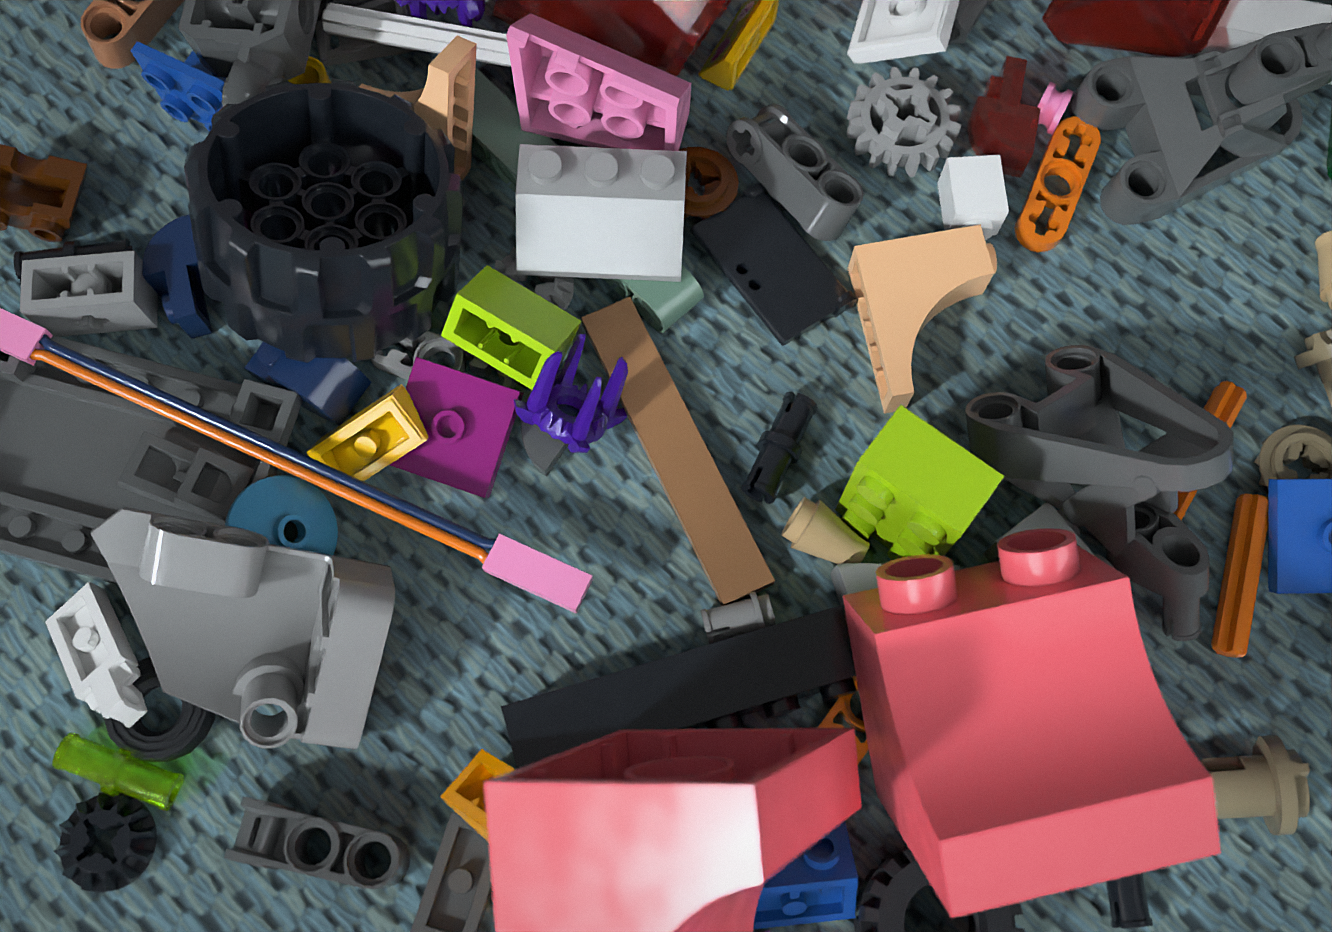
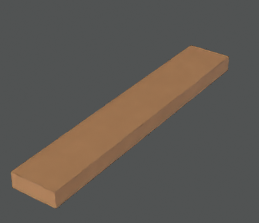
[581,297,775,606]

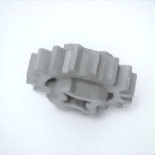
[847,67,961,177]

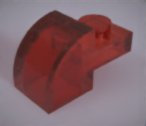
[967,56,1041,178]

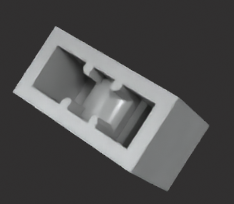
[20,251,158,337]

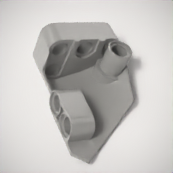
[90,507,395,750]

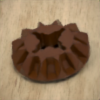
[679,147,739,220]

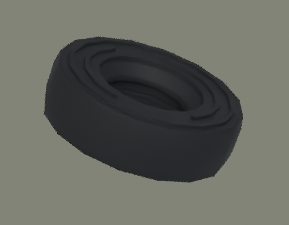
[103,657,215,762]

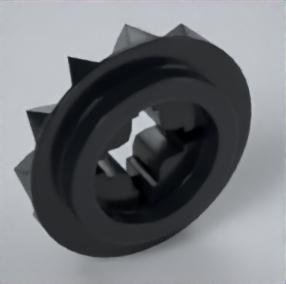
[54,792,157,892]

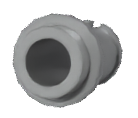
[701,591,776,644]

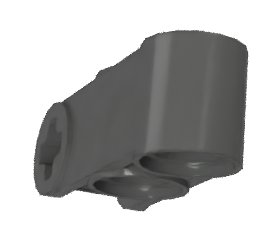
[726,104,864,241]
[224,796,410,889]

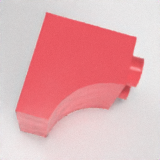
[843,528,1221,918]
[484,728,862,932]

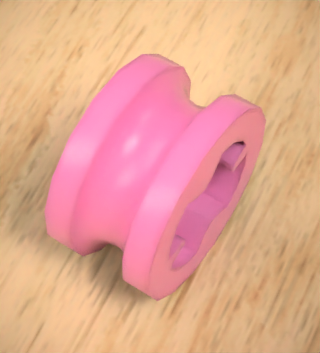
[1029,81,1074,135]

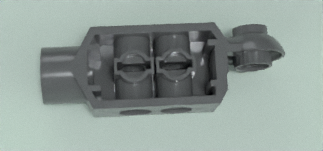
[178,0,321,107]

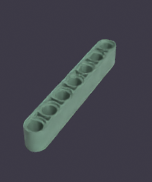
[472,68,704,333]

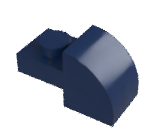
[142,215,212,339]
[244,342,371,426]

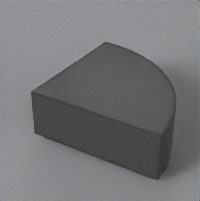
[521,421,568,477]

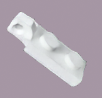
[45,582,147,728]

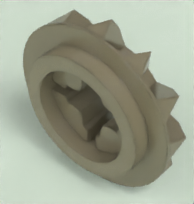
[1254,425,1332,487]

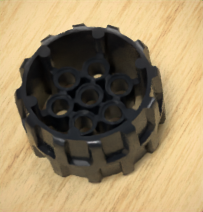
[184,79,464,363]

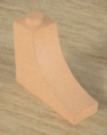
[359,35,477,180]
[848,225,997,414]

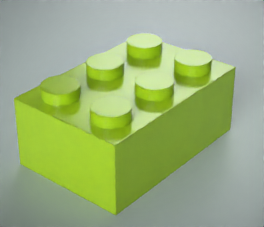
[835,404,1004,560]

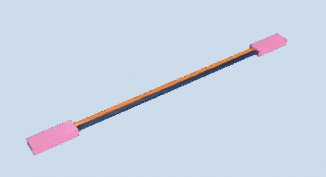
[0,308,593,614]

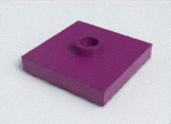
[390,357,524,498]

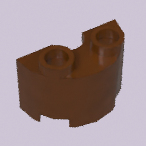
[0,144,88,242]

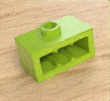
[441,265,582,390]

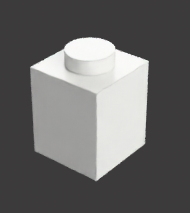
[938,155,1009,240]

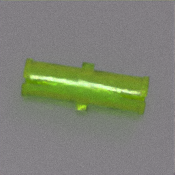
[52,732,184,811]

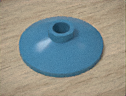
[225,475,338,555]

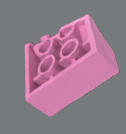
[506,13,691,151]

